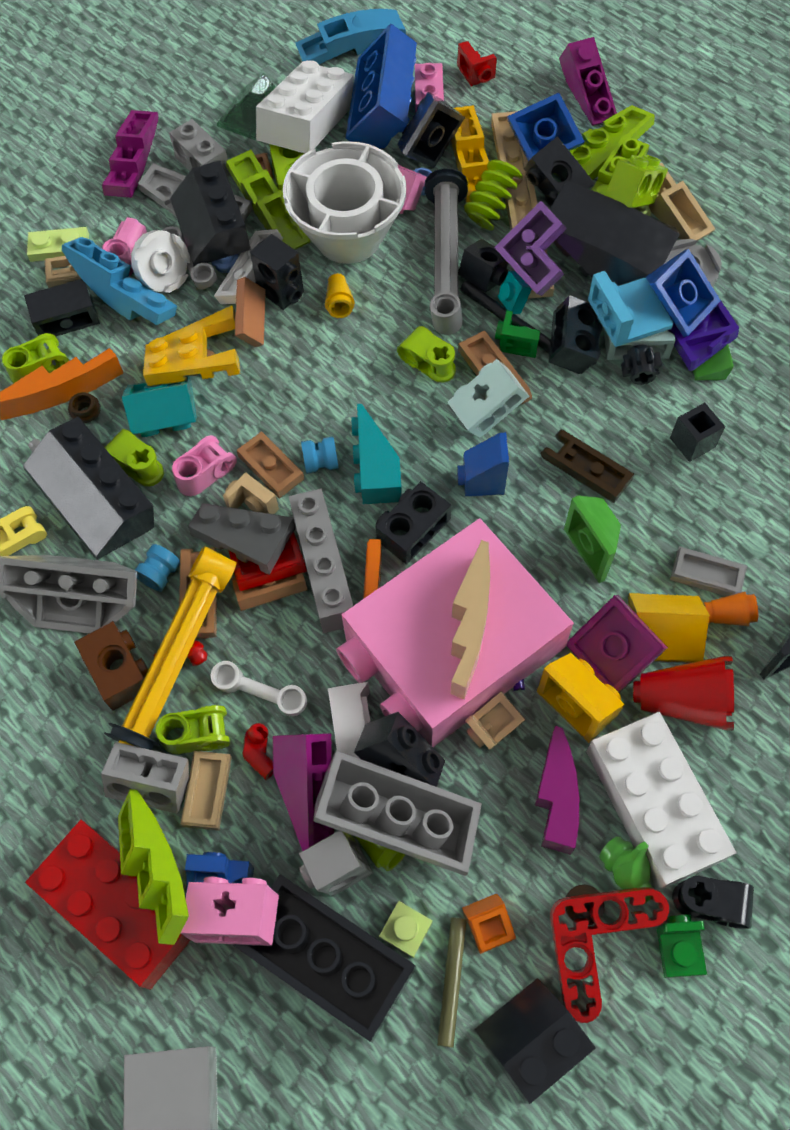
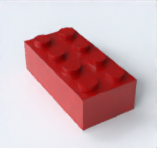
[25,819,191,990]

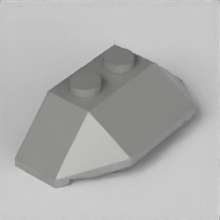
[0,555,137,633]

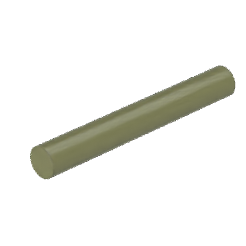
[437,917,467,1048]

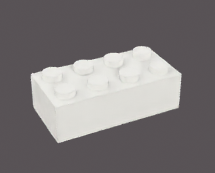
[256,61,354,153]
[586,712,737,891]

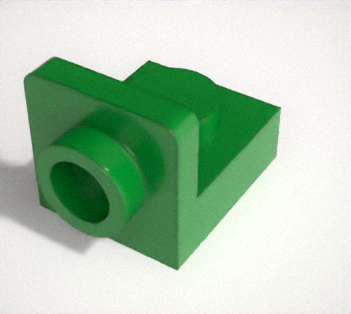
[495,310,541,358]
[656,915,707,978]

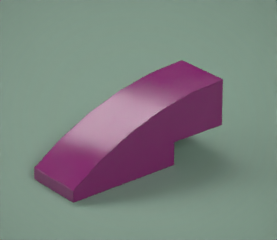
[535,726,580,855]

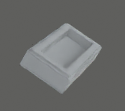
[670,546,747,596]

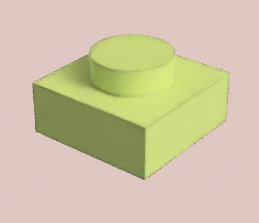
[379,900,433,958]

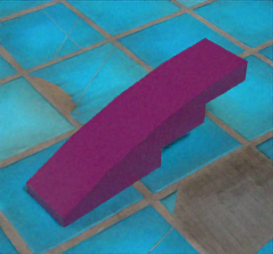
[102,110,159,198]

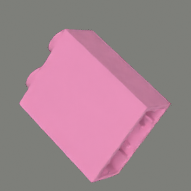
[336,518,574,747]

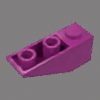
[559,37,617,126]

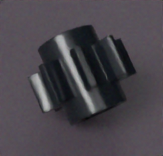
[621,345,662,385]

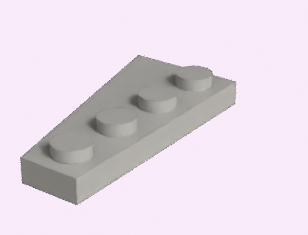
[138,163,253,221]

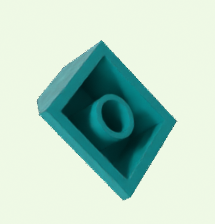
[122,375,197,437]

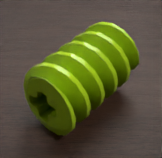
[464,159,523,231]

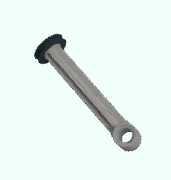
[424,168,468,335]

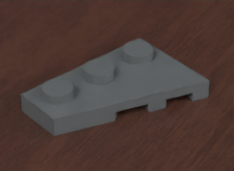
[188,503,296,575]

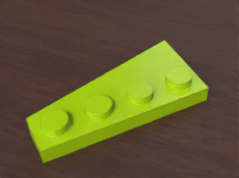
[553,105,655,180]

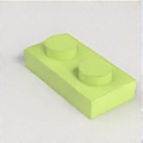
[27,227,89,262]

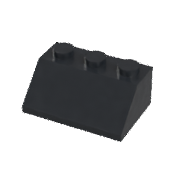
[170,160,251,266]

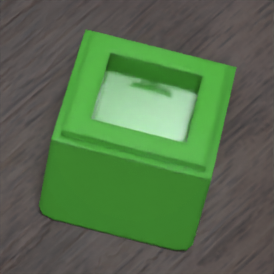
[693,344,734,380]

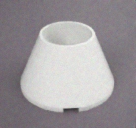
[283,141,406,264]

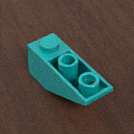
[351,403,402,504]

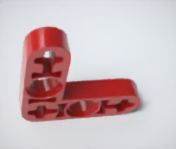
[550,887,669,1023]

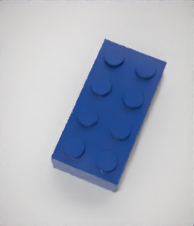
[345,23,417,149]

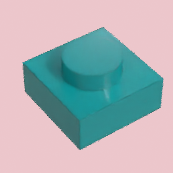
[498,270,532,315]

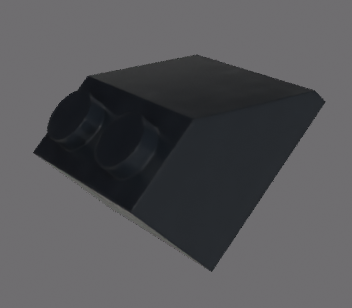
[397,92,465,168]
[474,978,596,1104]

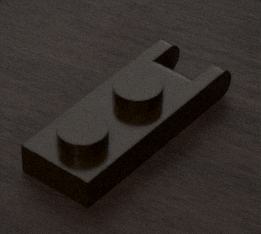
[541,429,634,503]

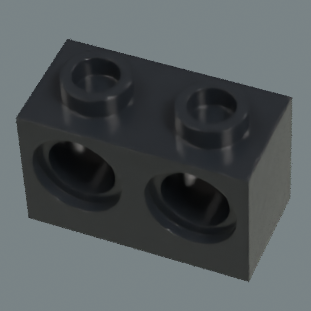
[250,234,304,310]
[548,295,603,374]
[375,481,452,565]

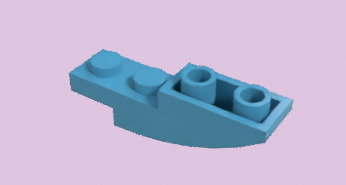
[295,9,406,64]
[61,237,177,325]

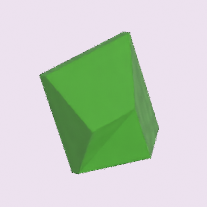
[564,496,621,583]

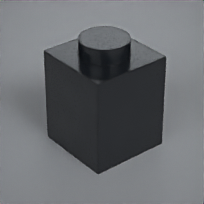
[670,403,726,462]

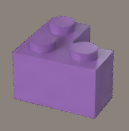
[494,201,567,296]

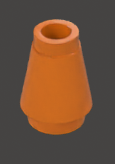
[703,591,758,626]

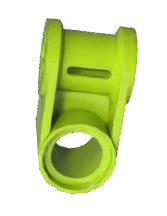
[397,326,456,383]
[2,333,69,383]
[104,429,164,487]
[155,705,230,754]

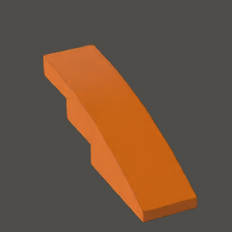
[0,348,124,420]

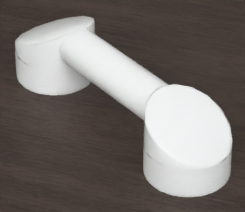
[211,661,307,717]

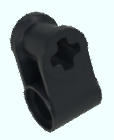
[672,876,754,929]

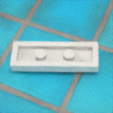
[214,229,283,304]

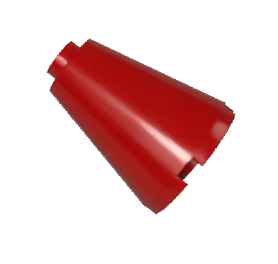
[633,656,734,731]

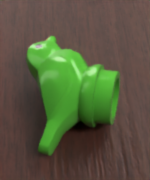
[599,836,652,906]

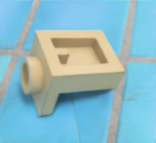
[223,472,279,514]

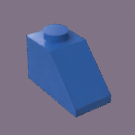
[457,432,509,497]

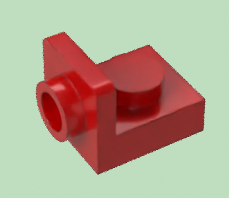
[457,41,497,86]

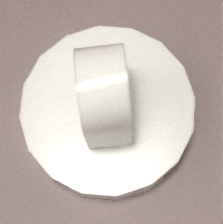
[131,230,190,293]

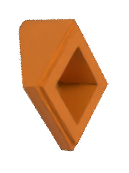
[462,894,516,954]

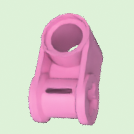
[172,435,237,496]

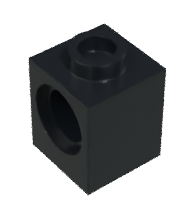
[458,239,508,293]

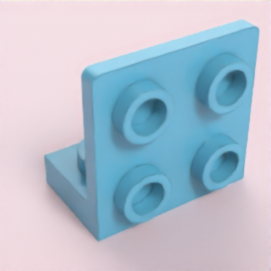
[588,271,673,347]

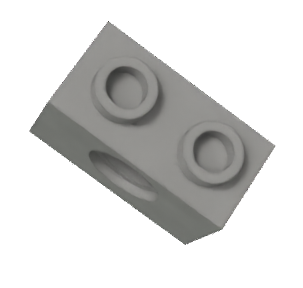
[299,831,373,896]

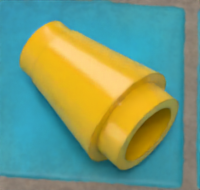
[325,273,355,318]

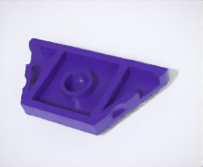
[657,296,739,371]

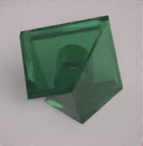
[217,73,276,144]

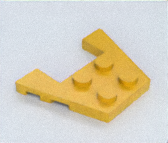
[143,305,240,386]

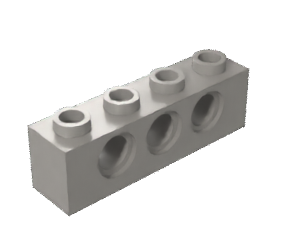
[288,488,353,633]

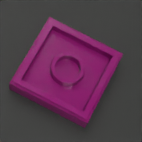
[566,595,668,694]

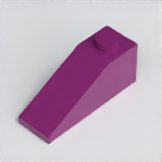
[273,733,334,851]

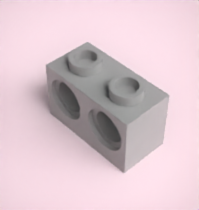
[169,119,231,177]
[101,742,189,814]

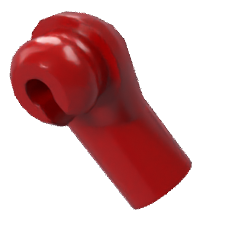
[242,723,273,780]

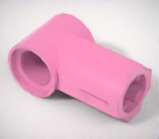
[102,217,147,276]

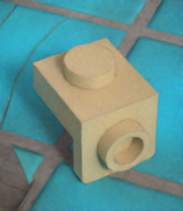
[465,692,526,749]

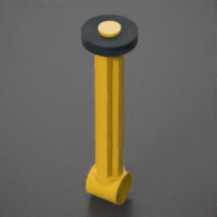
[104,546,236,750]

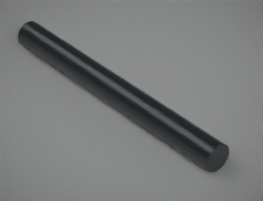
[460,281,551,353]

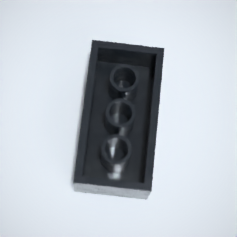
[233,874,416,1043]

